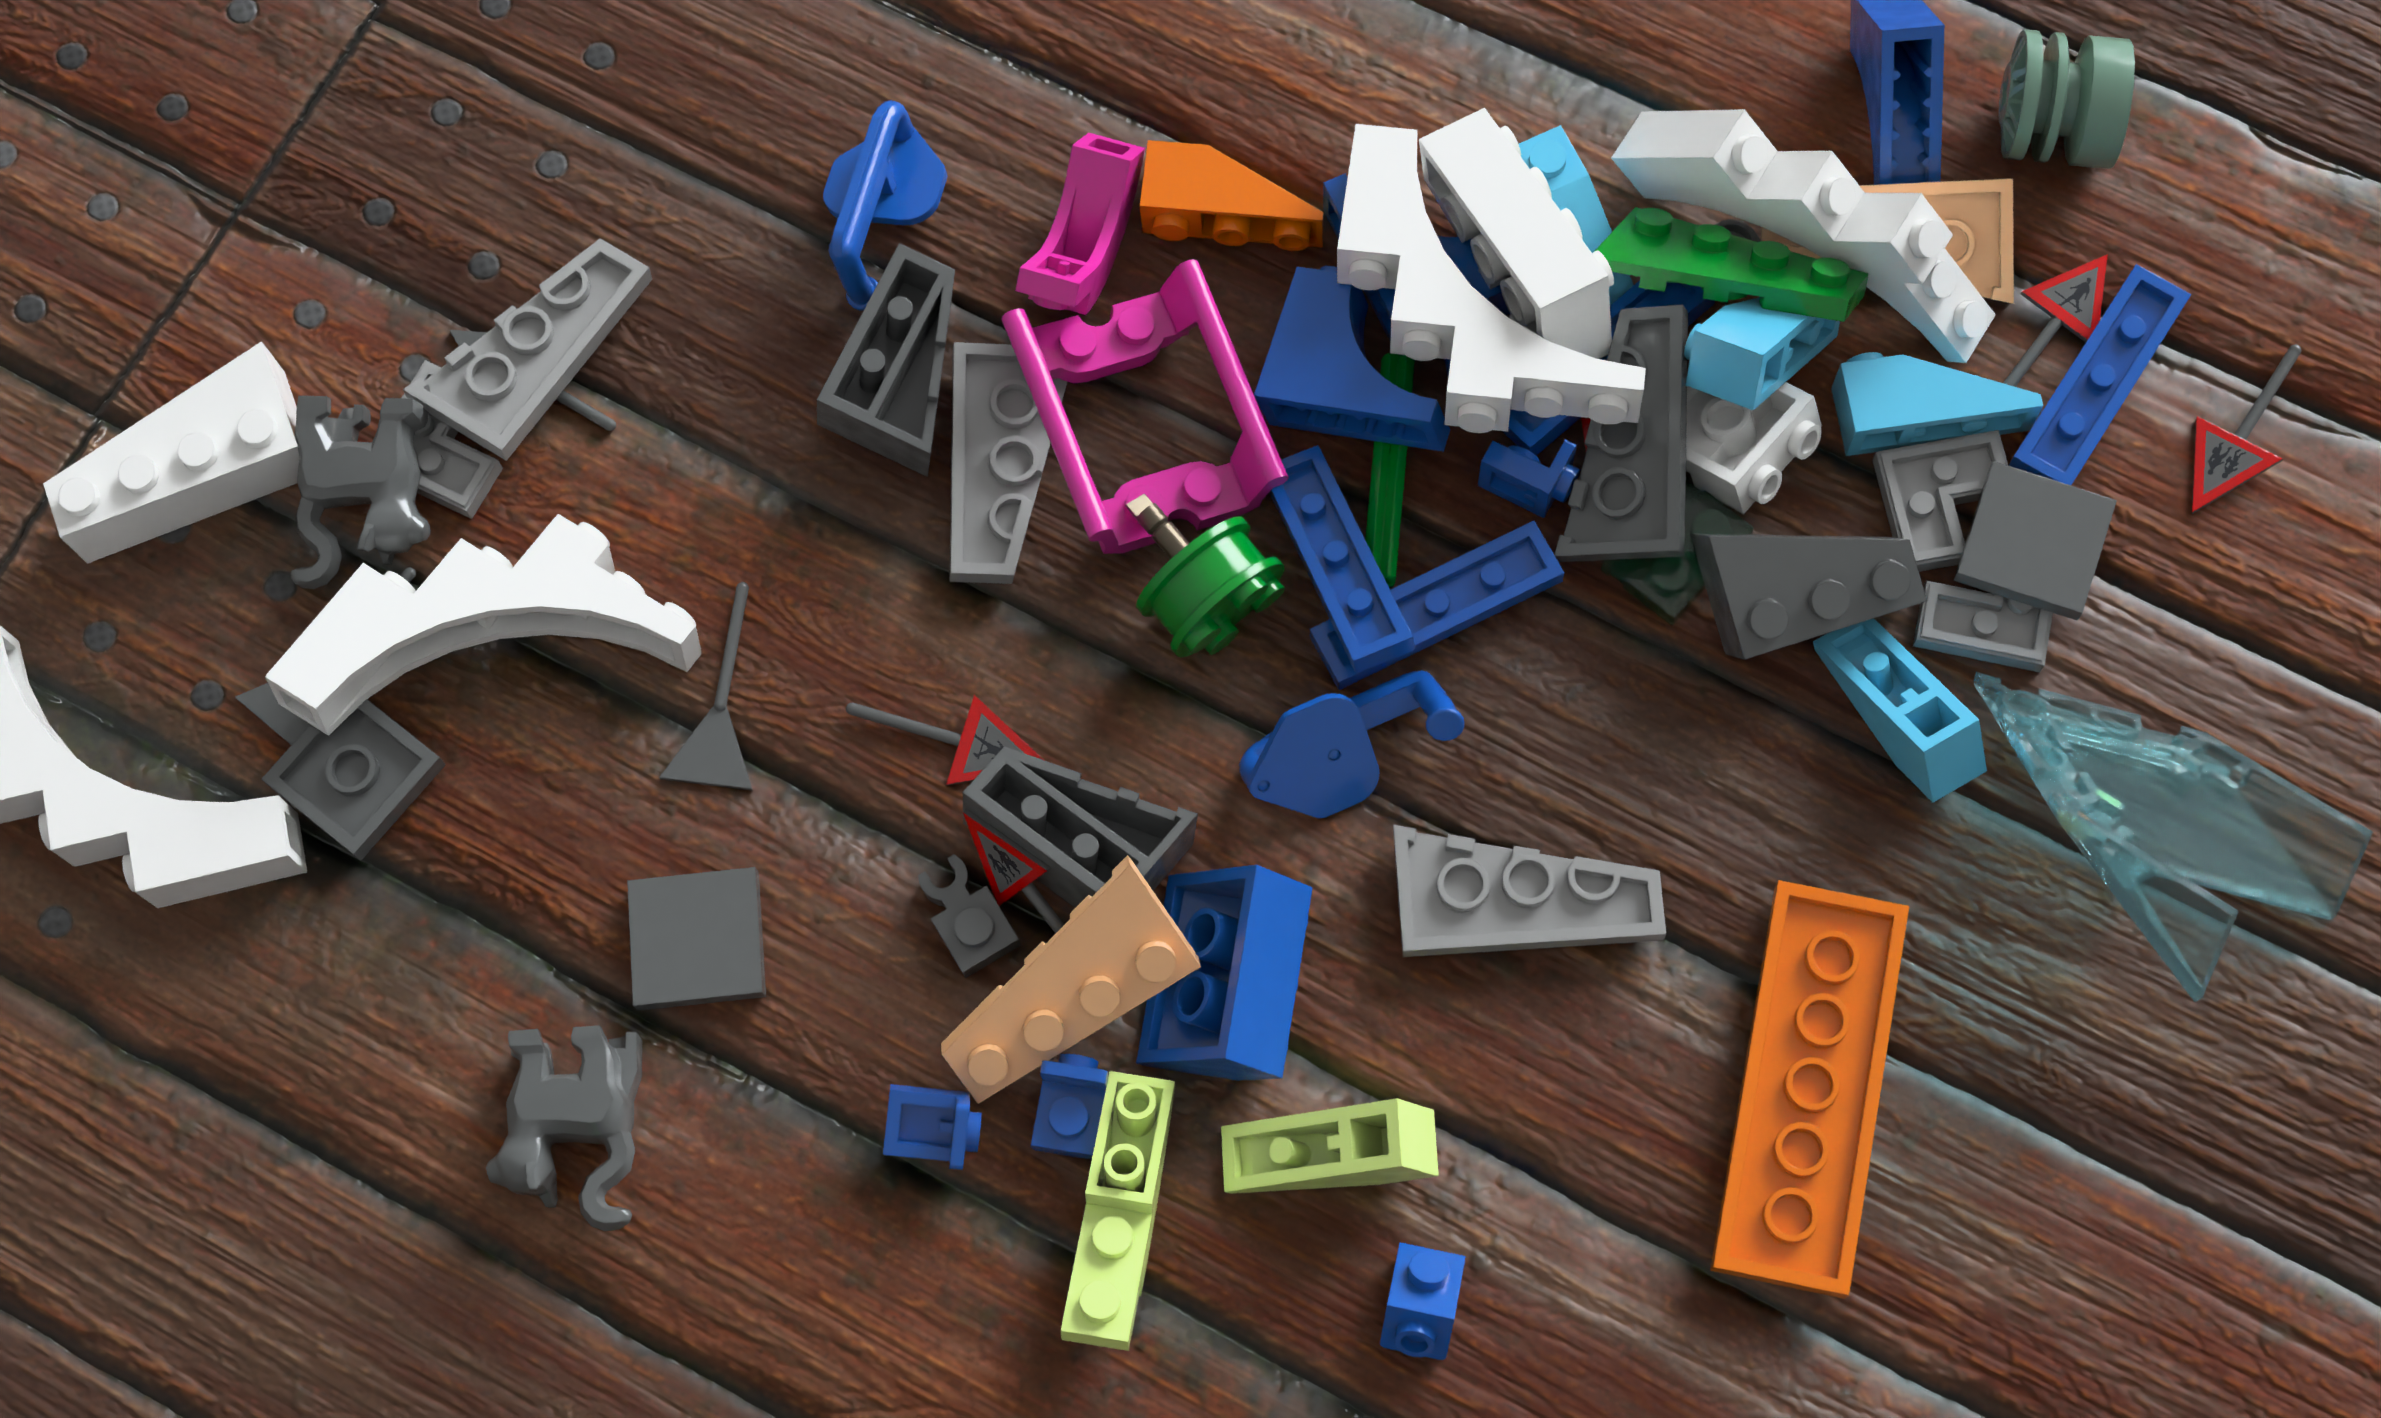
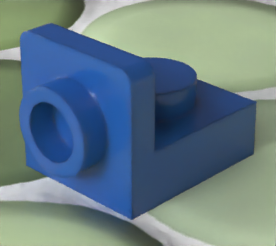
[1478,439,1581,518]
[1031,1054,1109,1160]

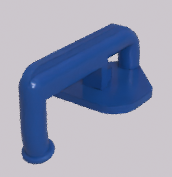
[823,100,947,311]
[1239,670,1464,818]

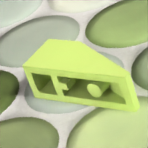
[1221,1098,1439,1194]

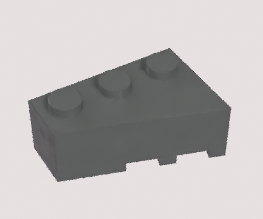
[817,243,955,477]
[1690,533,1927,659]
[963,747,1198,908]

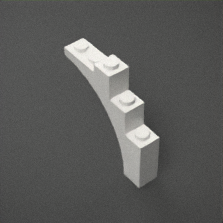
[1611,109,1996,363]
[1337,124,1646,433]
[265,514,702,736]
[0,626,307,908]

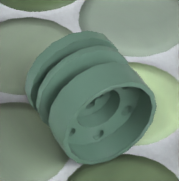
[1998,29,2135,169]

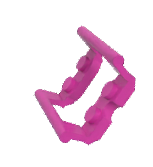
[1001,259,1289,554]

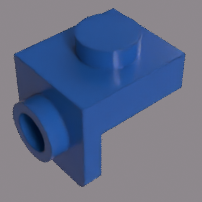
[883,1084,982,1170]
[1380,1242,1466,1360]

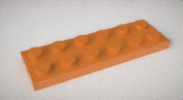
[1710,880,1909,1299]

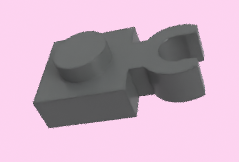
[918,855,1021,978]

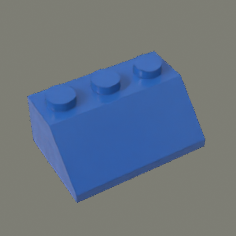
[1136,865,1313,1081]

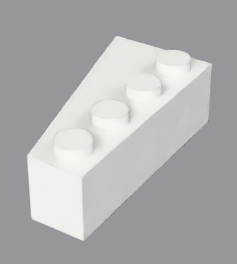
[1419,108,1614,359]
[43,341,300,564]

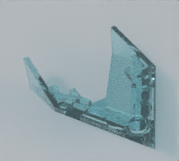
[1973,672,2373,1002]

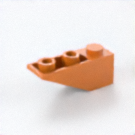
[1140,140,1323,251]

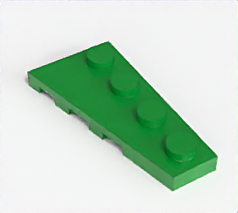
[1594,207,1869,322]

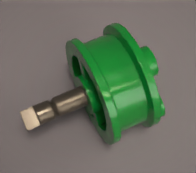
[1125,493,1285,658]

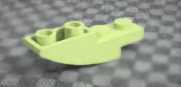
[1061,1071,1175,1351]

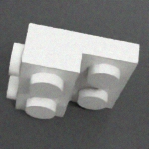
[1686,382,1822,515]

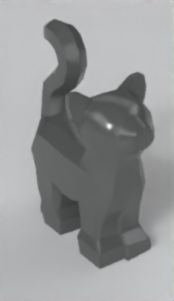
[291,396,431,589]
[486,1025,643,1231]

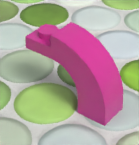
[1015,133,1146,315]

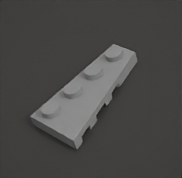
[403,238,652,461]
[950,342,1067,584]
[1393,825,1666,957]

